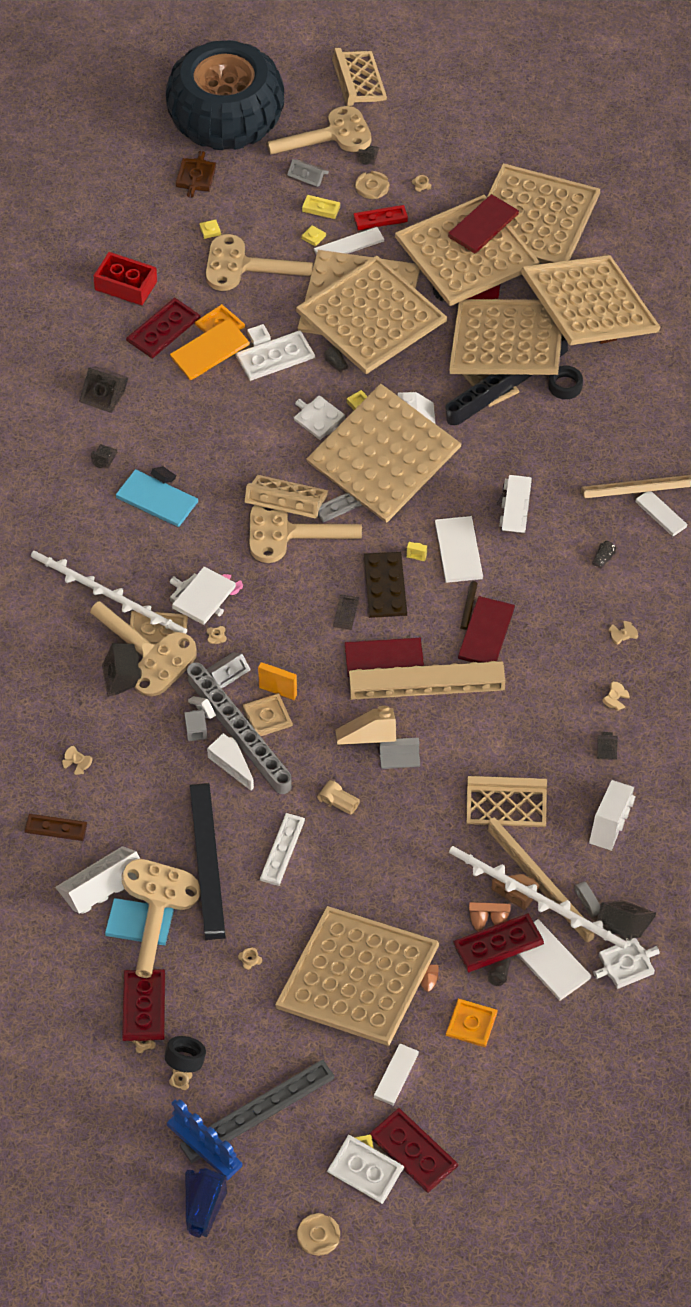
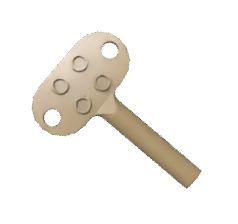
[267,106,372,155]
[206,234,313,291]
[249,505,362,563]
[90,601,197,696]
[122,859,201,978]

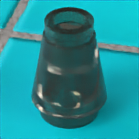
[324,346,349,373]
[592,541,617,569]
[487,958,511,986]

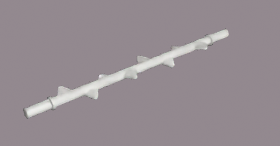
[31,551,187,634]
[449,846,628,949]

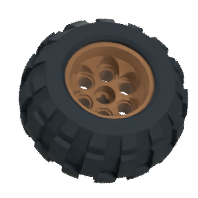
[166,40,284,150]

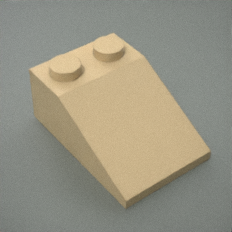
[335,706,396,745]

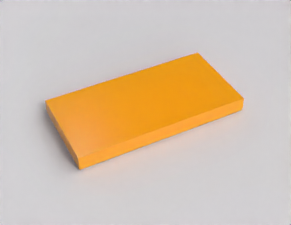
[170,318,249,380]

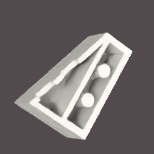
[499,475,532,533]
[589,780,636,851]

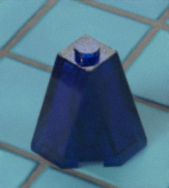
[185,1168,227,1238]

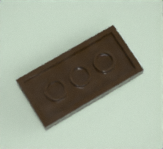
[364,552,407,618]

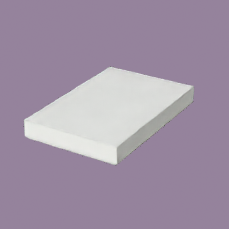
[172,567,236,625]
[327,1134,404,1204]

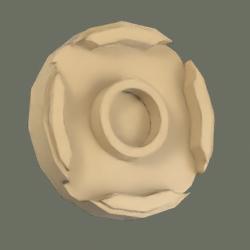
[356,171,389,199]
[297,1213,340,1256]

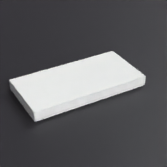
[235,330,315,381]
[435,516,483,583]
[517,919,591,1001]

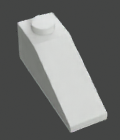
[207,733,254,790]

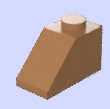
[492,874,539,910]

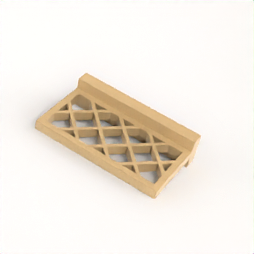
[332,48,387,106]
[245,475,328,518]
[466,776,547,827]

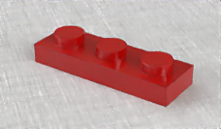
[354,205,408,231]

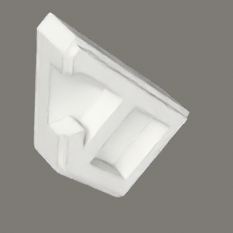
[188,696,216,719]

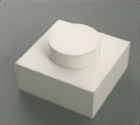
[247,324,271,346]

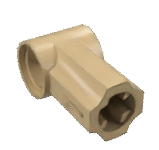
[317,780,360,815]

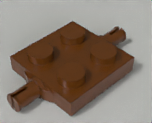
[176,151,216,198]

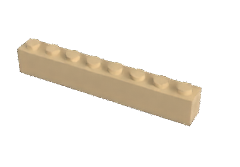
[349,661,505,700]

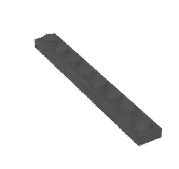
[180,1059,334,1164]

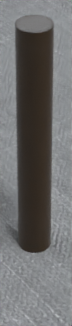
[460,581,478,630]

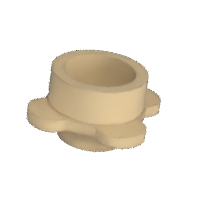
[412,175,431,192]
[207,626,227,644]
[238,947,262,970]
[132,1040,156,1053]
[169,1069,193,1090]

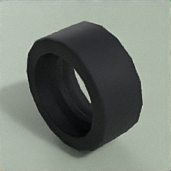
[548,365,583,399]
[164,1036,206,1073]

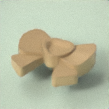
[609,621,638,645]
[603,681,630,711]
[62,746,92,775]

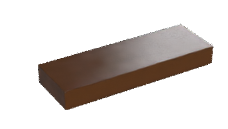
[24,814,87,841]

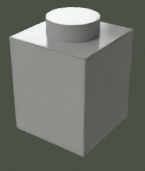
[184,710,207,741]

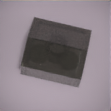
[79,366,129,413]
[102,643,142,697]
[597,900,656,941]

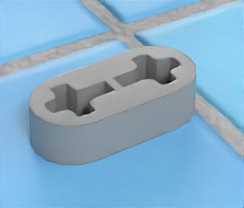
[574,881,602,918]

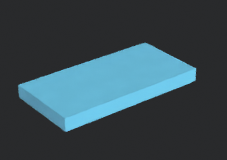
[116,469,198,527]

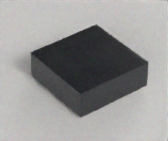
[150,466,176,484]

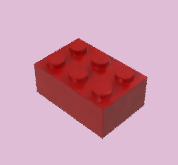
[93,252,157,306]

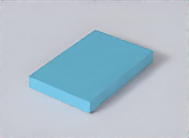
[105,898,174,945]

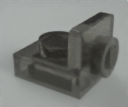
[358,145,379,165]
[91,444,117,469]
[597,732,618,760]

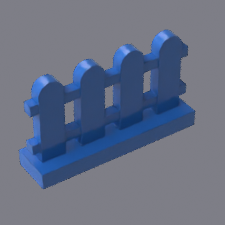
[167,1099,243,1181]

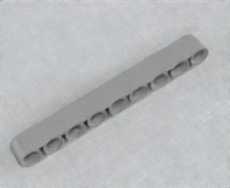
[187,663,292,794]

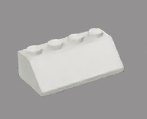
[55,846,140,914]

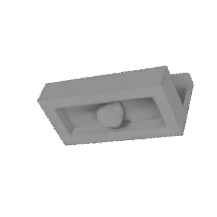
[287,159,329,187]
[206,652,251,688]
[379,738,420,769]

